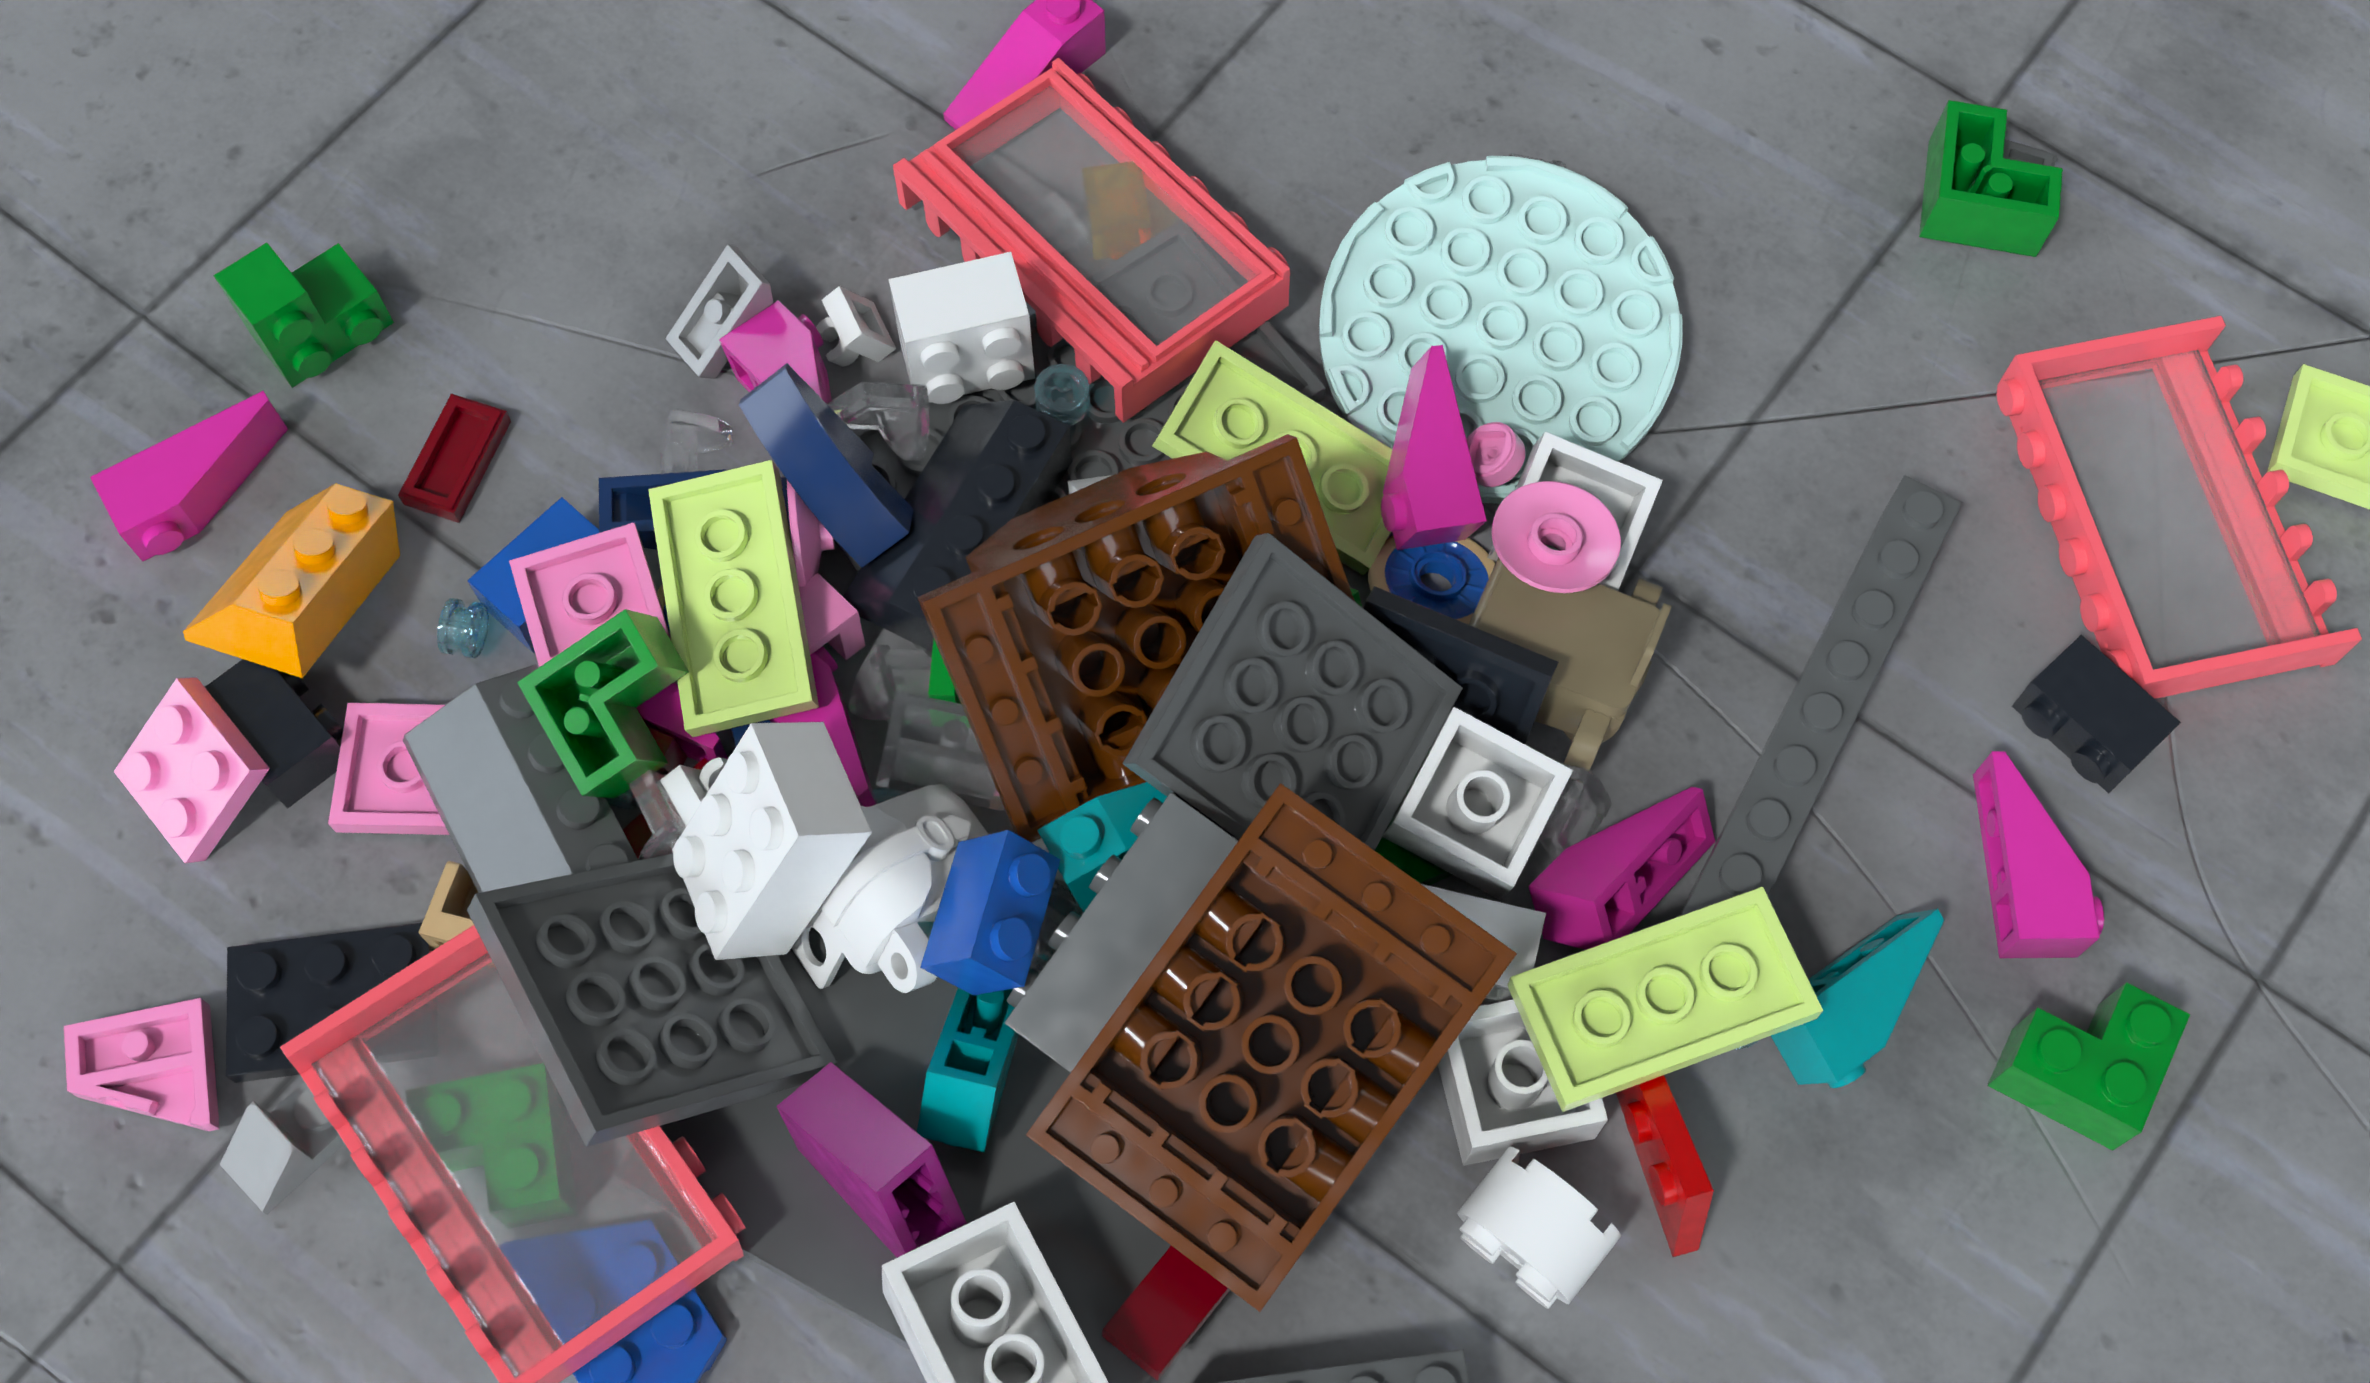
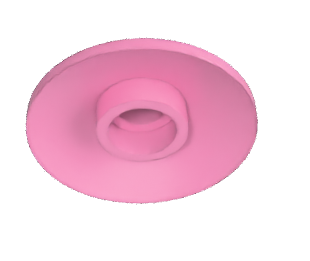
[787,480,835,587]
[1492,481,1621,593]

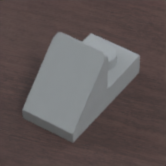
[665,244,773,379]
[220,1081,345,1214]

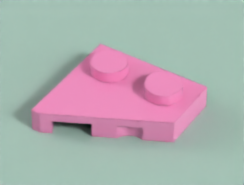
[64,998,219,1131]

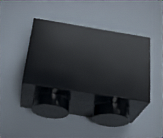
[2012,635,2181,794]
[205,659,343,809]

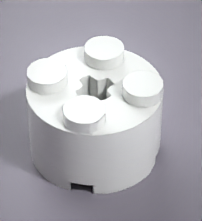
[1457,1146,1621,1309]

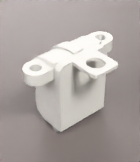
[791,784,989,993]

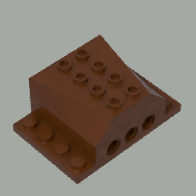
[917,434,1355,843]
[1026,783,1517,1312]

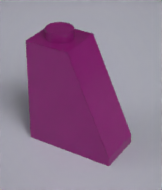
[776,1062,967,1258]

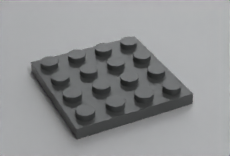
[1122,533,1462,851]
[467,853,837,1147]

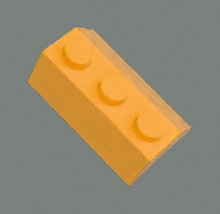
[183,483,400,678]

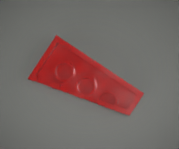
[1616,1075,1714,1257]

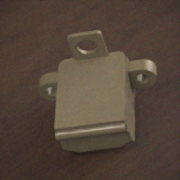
[1469,557,1672,774]

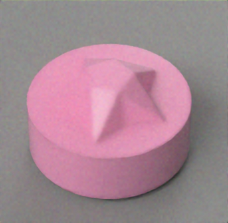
[1466,422,1525,487]

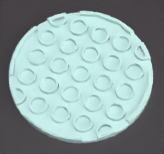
[1319,156,1683,504]

